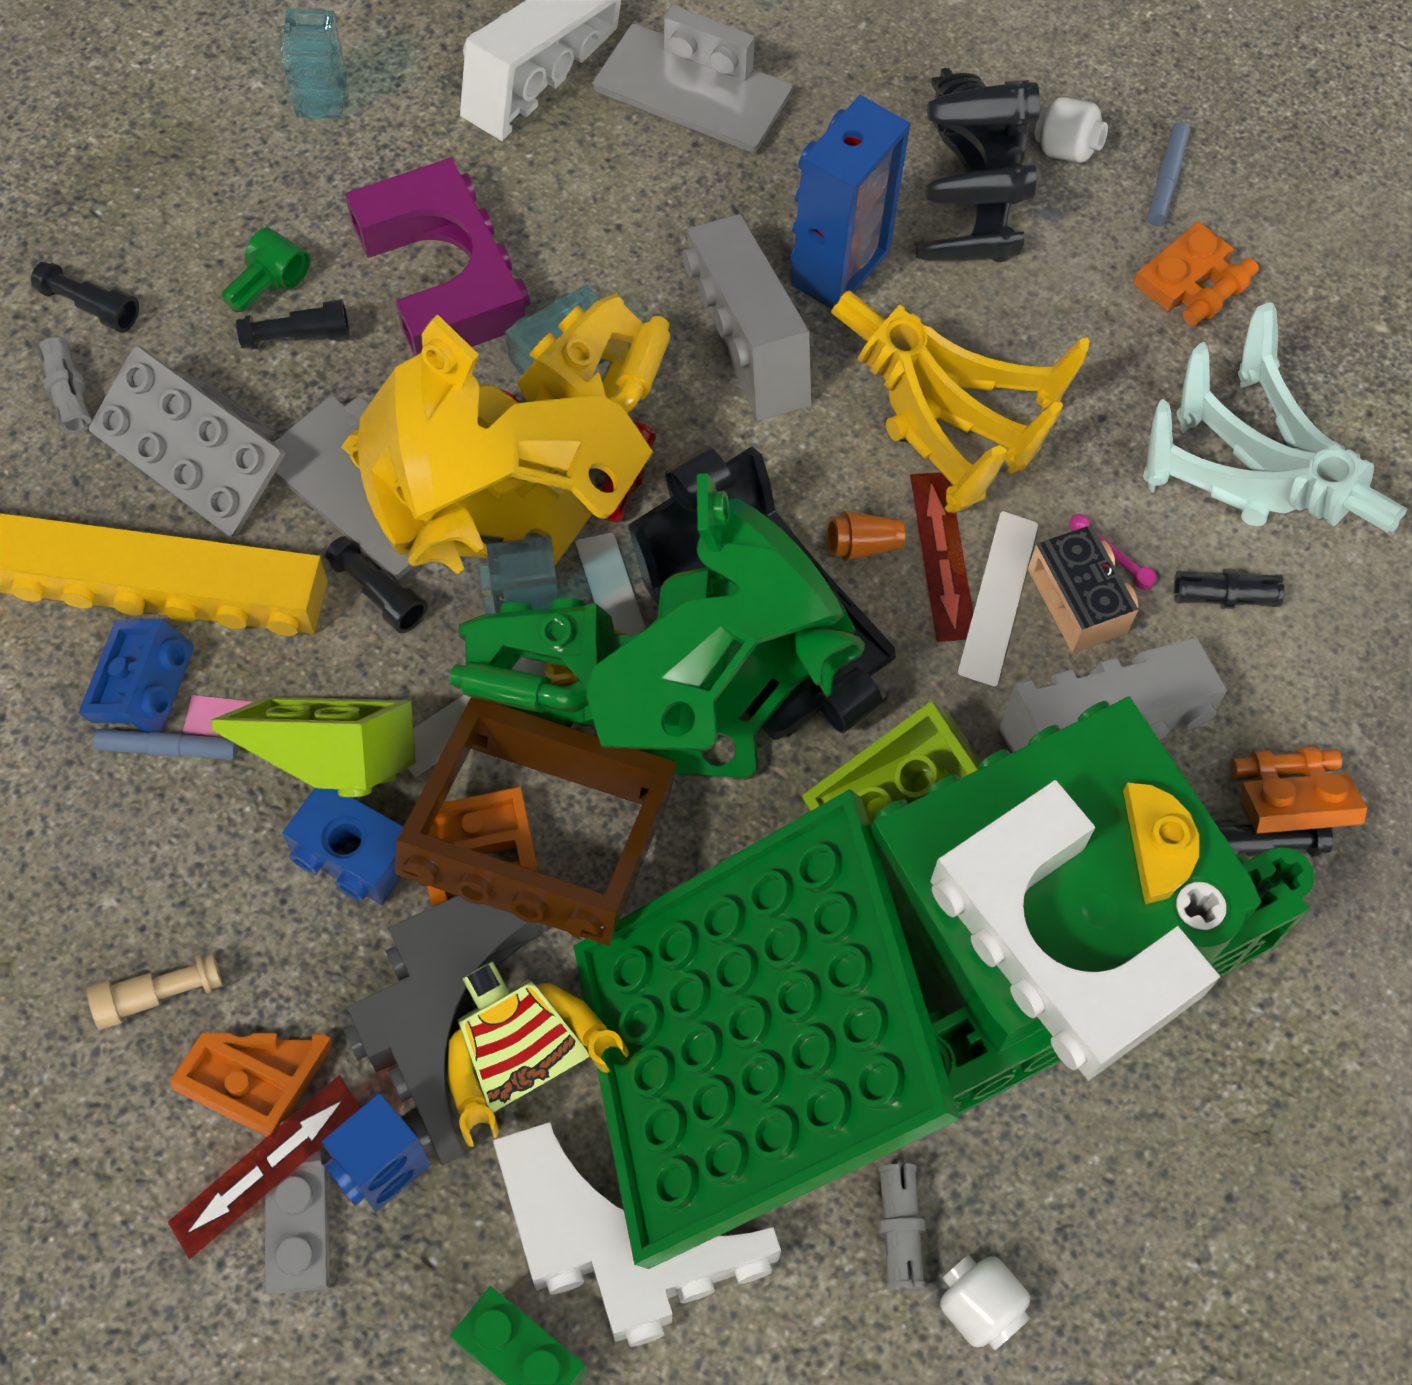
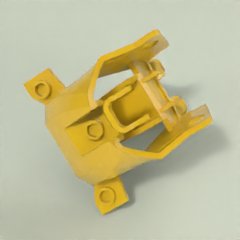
[341,293,670,575]

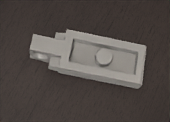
[265,1120,330,1295]

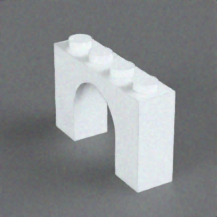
[930,780,1220,1081]

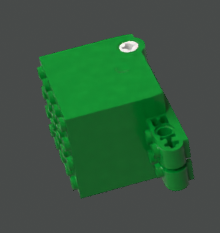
[871,696,1315,1115]

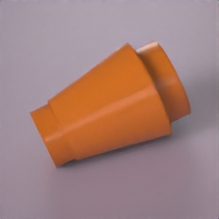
[826,511,905,562]

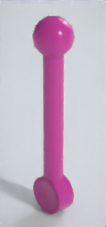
[1069,514,1157,590]

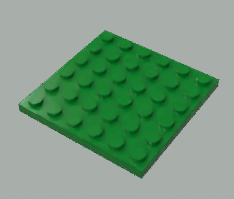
[574,789,960,1269]

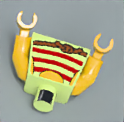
[447,961,629,1147]

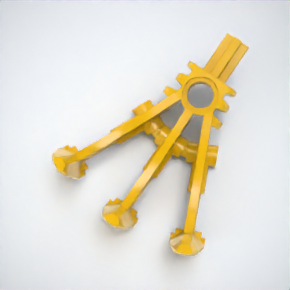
[831,290,1090,513]

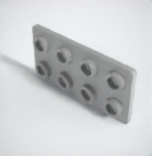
[593,5,792,153]
[89,346,285,536]
[273,396,414,580]

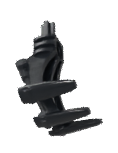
[915,68,1040,262]

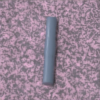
[1147,122,1191,226]
[94,729,238,760]

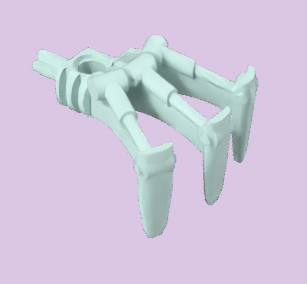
[1143,302,1407,533]

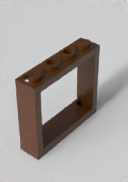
[395,698,677,946]

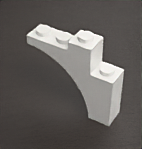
[493,1122,781,1347]

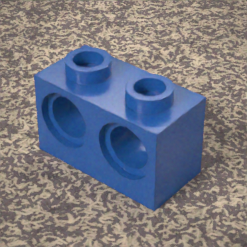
[321,1093,431,1212]

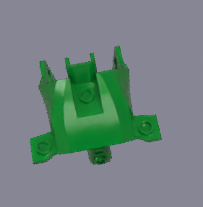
[450,473,865,780]

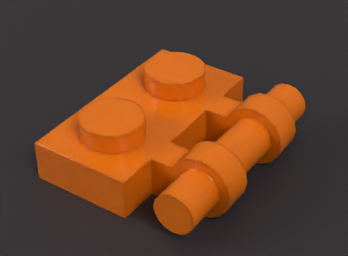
[1133,221,1259,326]
[1230,746,1367,834]

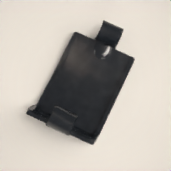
[629,446,896,740]

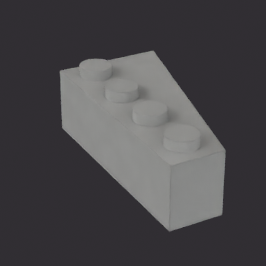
[682,214,812,421]
[998,638,1227,754]

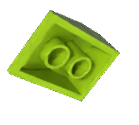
[211,697,416,797]
[801,701,982,828]

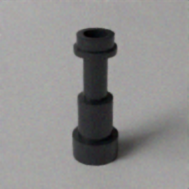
[31,262,139,333]
[236,299,350,350]
[325,536,428,633]
[1214,820,1333,857]

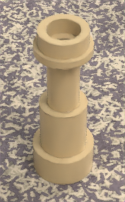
[86,953,223,1030]

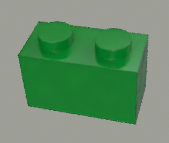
[449,1286,589,1385]

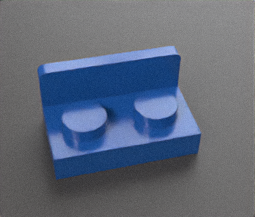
[78,619,194,733]

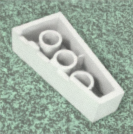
[460,0,621,141]

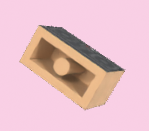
[1028,525,1138,653]

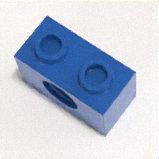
[282,788,403,905]

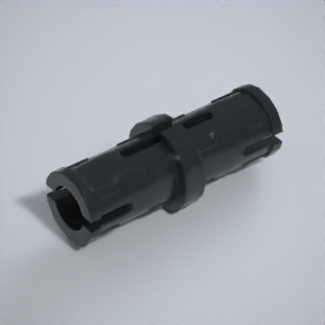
[1173,569,1285,609]

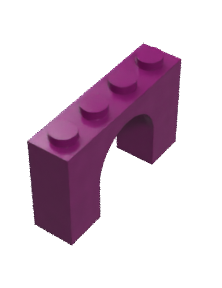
[345,157,530,356]

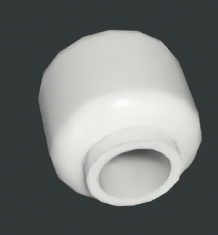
[1035,97,1108,163]
[940,1255,1031,1350]

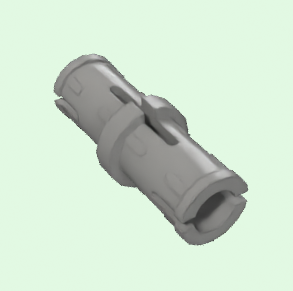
[37,337,92,435]
[878,1163,926,1291]

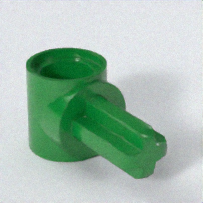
[221,227,311,313]

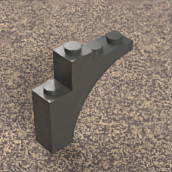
[343,896,540,1165]

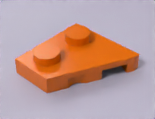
[170,1033,332,1140]

